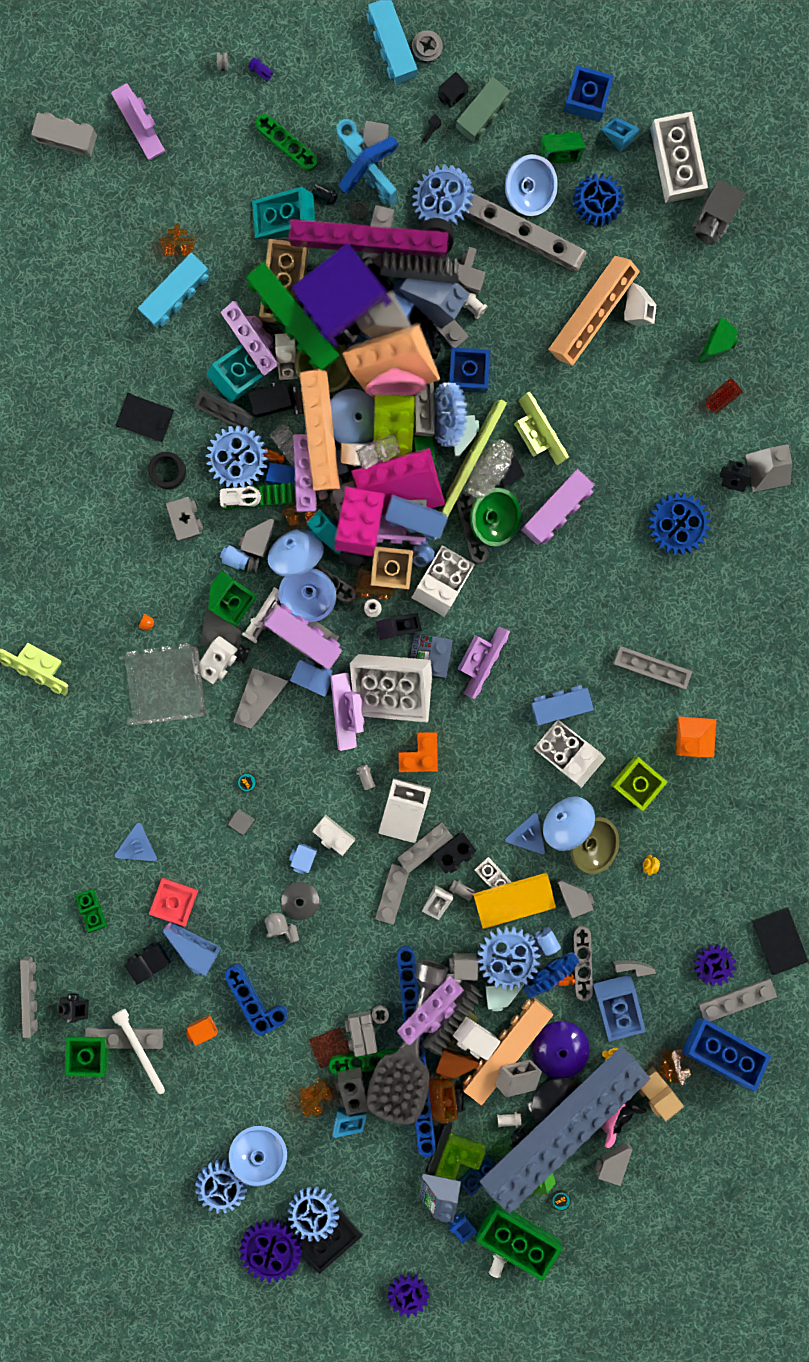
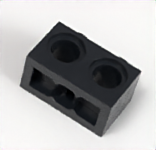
[432,831,476,874]

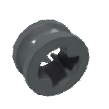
[248,556,260,574]

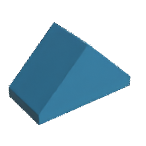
[602,117,639,152]
[332,1107,367,1138]

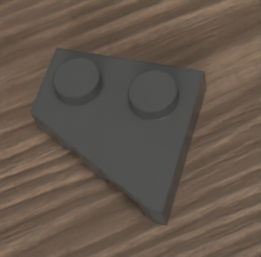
[201,608,242,651]

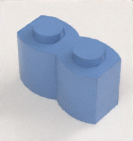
[290,658,333,697]

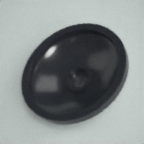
[531,1077,580,1125]

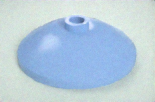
[505,155,558,216]
[330,389,375,444]
[268,529,324,577]
[279,568,336,622]
[543,797,595,851]
[229,1126,287,1186]

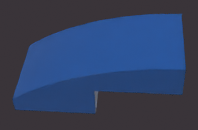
[265,463,295,485]
[458,1155,496,1197]

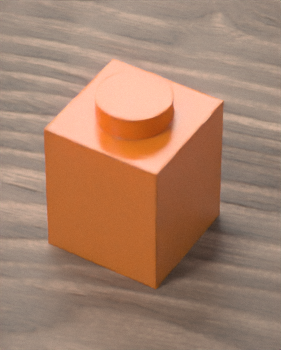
[186,1014,218,1046]

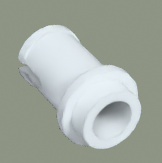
[498,1112,521,1128]
[489,1253,507,1278]

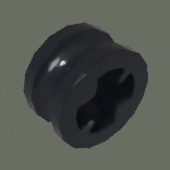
[235,645,250,664]

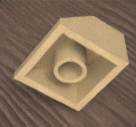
[371,547,413,589]

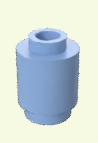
[220,545,250,570]

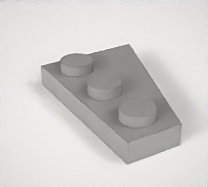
[233,668,289,729]

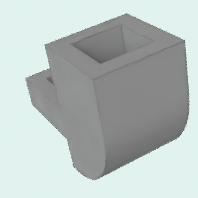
[458,247,486,295]

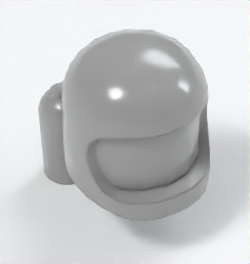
[264,912,299,943]

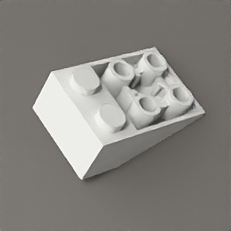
[412,545,475,617]
[534,720,606,788]
[379,778,431,843]

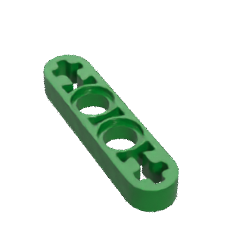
[256,114,317,172]
[329,1048,399,1074]

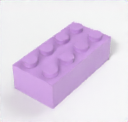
[522,469,594,545]
[263,604,342,669]

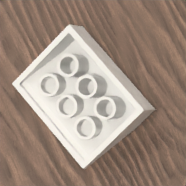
[350,654,432,722]

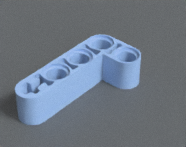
[492,927,561,971]

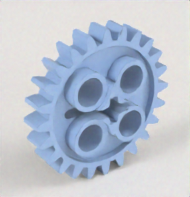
[412,164,474,225]
[434,383,468,447]
[206,426,269,488]
[477,926,540,990]

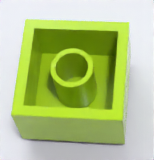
[610,756,668,811]

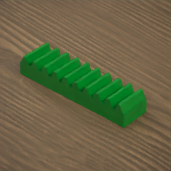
[222,483,296,510]

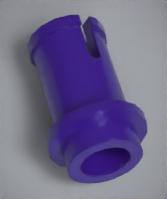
[248,57,274,82]

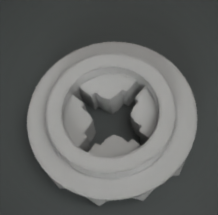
[412,30,443,63]

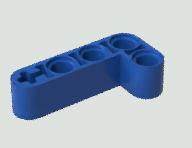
[225,963,288,1035]

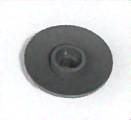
[281,882,319,920]

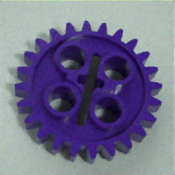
[239,1219,302,1283]

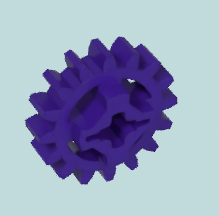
[694,944,736,987]
[388,1273,429,1318]

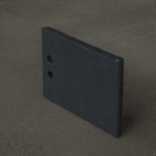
[116,393,174,443]

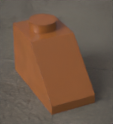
[435,1048,480,1079]

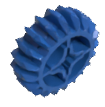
[573,173,625,227]

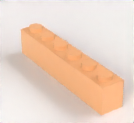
[548,256,640,366]
[300,370,340,491]
[462,998,553,1106]

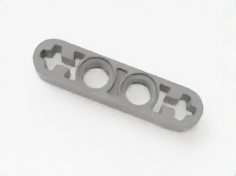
[573,925,593,1001]

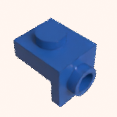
[448,1211,478,1244]

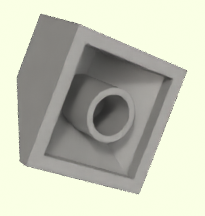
[355,291,411,338]
[745,444,792,492]

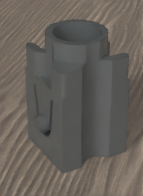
[692,179,746,245]

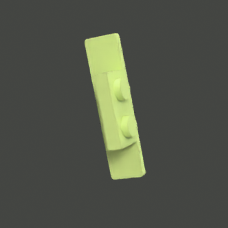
[514,392,569,465]
[0,643,68,695]

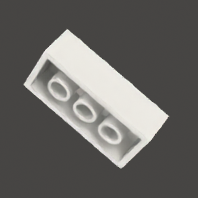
[650,112,708,203]

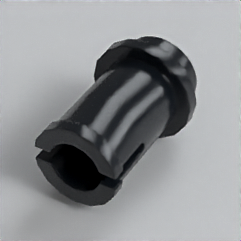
[312,183,338,205]
[450,1086,465,1112]

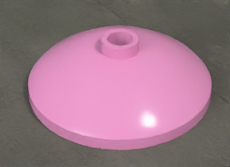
[366,368,425,396]

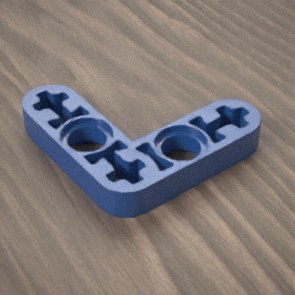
[338,136,399,194]

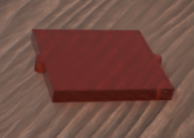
[309,1027,350,1069]

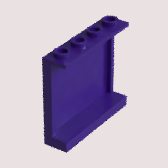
[292,243,392,346]

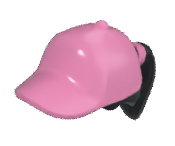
[601,1100,647,1148]

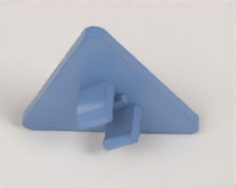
[505,813,545,854]
[115,823,157,861]

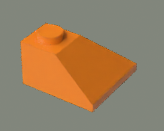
[675,717,717,757]

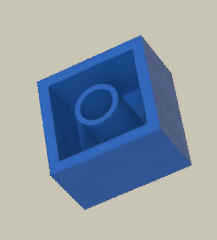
[563,65,614,122]
[449,347,490,393]

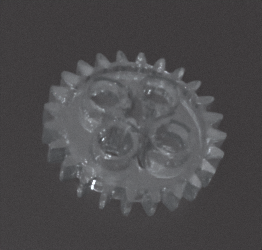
[465,439,513,498]

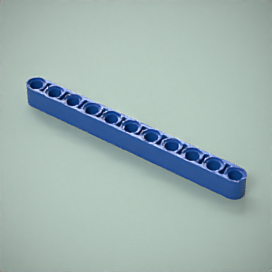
[397,945,435,1157]

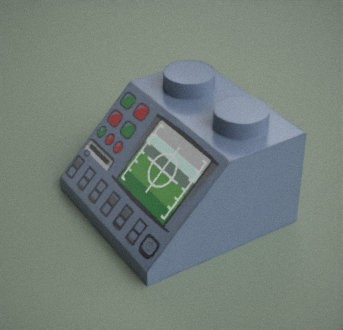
[410,634,453,678]
[419,1174,461,1222]

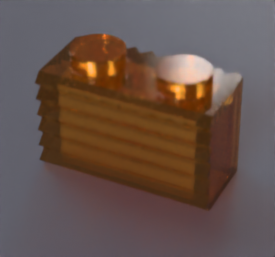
[429,1077,458,1124]

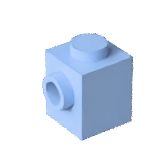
[289,843,318,874]

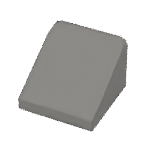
[228,809,255,836]

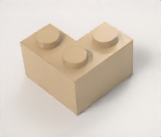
[638,1066,684,1121]

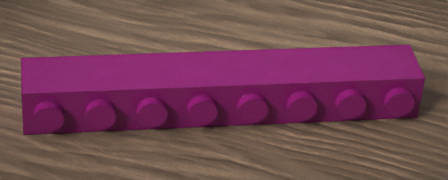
[289,219,448,259]

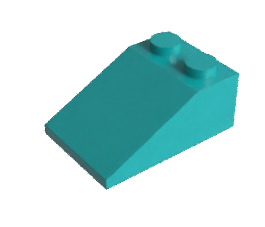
[252,187,315,239]
[206,344,278,403]

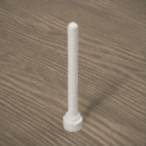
[112,1009,165,1094]

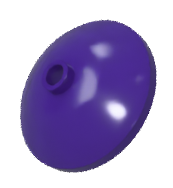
[532,1021,590,1078]

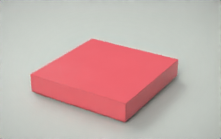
[149,878,199,927]

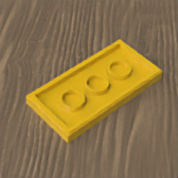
[473,873,556,929]

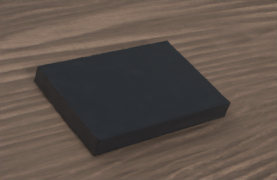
[752,907,809,975]
[297,1206,362,1274]

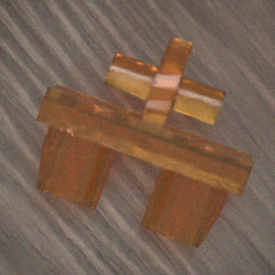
[159,223,196,256]
[282,504,318,527]
[658,1048,691,1086]
[299,1078,333,1117]

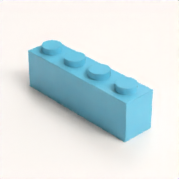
[366,0,417,84]
[138,253,210,328]

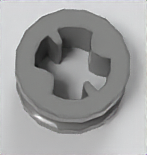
[217,52,228,71]
[372,1005,389,1024]

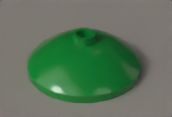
[470,488,521,546]

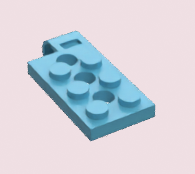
[337,119,397,207]

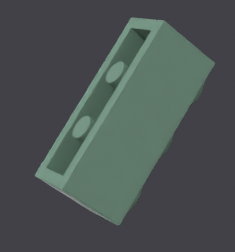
[456,77,511,142]

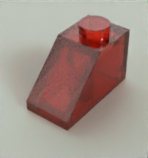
[705,377,743,413]

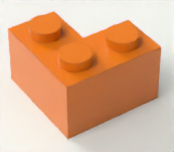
[399,732,438,772]

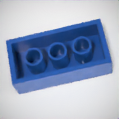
[681,1019,771,1091]

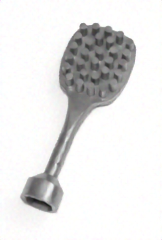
[367,960,448,1124]

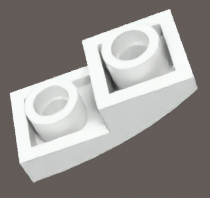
[475,857,512,888]

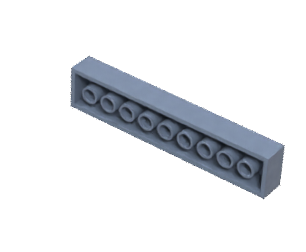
[480,1046,651,1214]

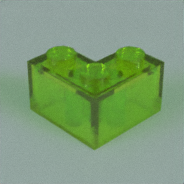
[436,1132,485,1180]

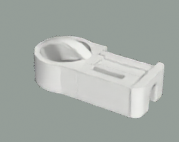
[220,486,261,507]

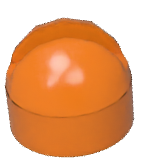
[138,614,154,630]

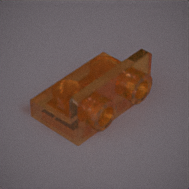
[356,570,395,600]

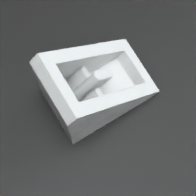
[422,885,453,920]

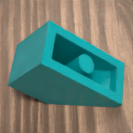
[307,509,342,555]

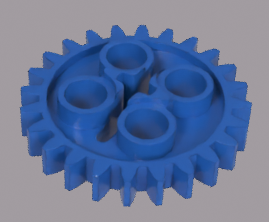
[648,492,711,555]
[523,952,579,998]

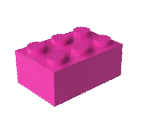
[335,487,384,556]

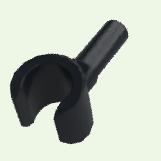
[423,114,441,143]
[262,322,283,341]

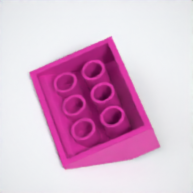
[352,448,445,515]

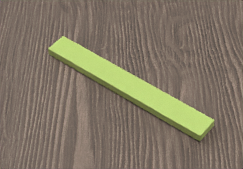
[434,399,507,540]

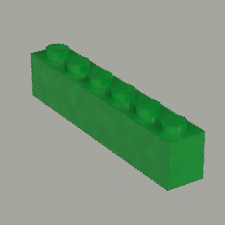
[246,262,340,371]

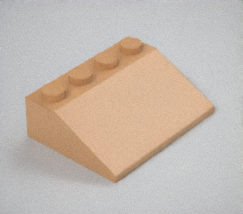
[343,324,440,399]

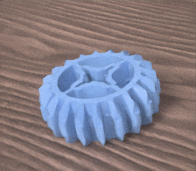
[195,1159,247,1214]
[288,1186,339,1242]

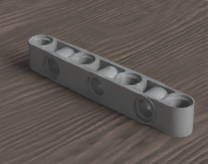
[462,194,587,272]

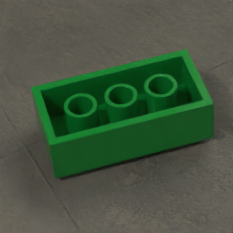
[475,1201,563,1281]

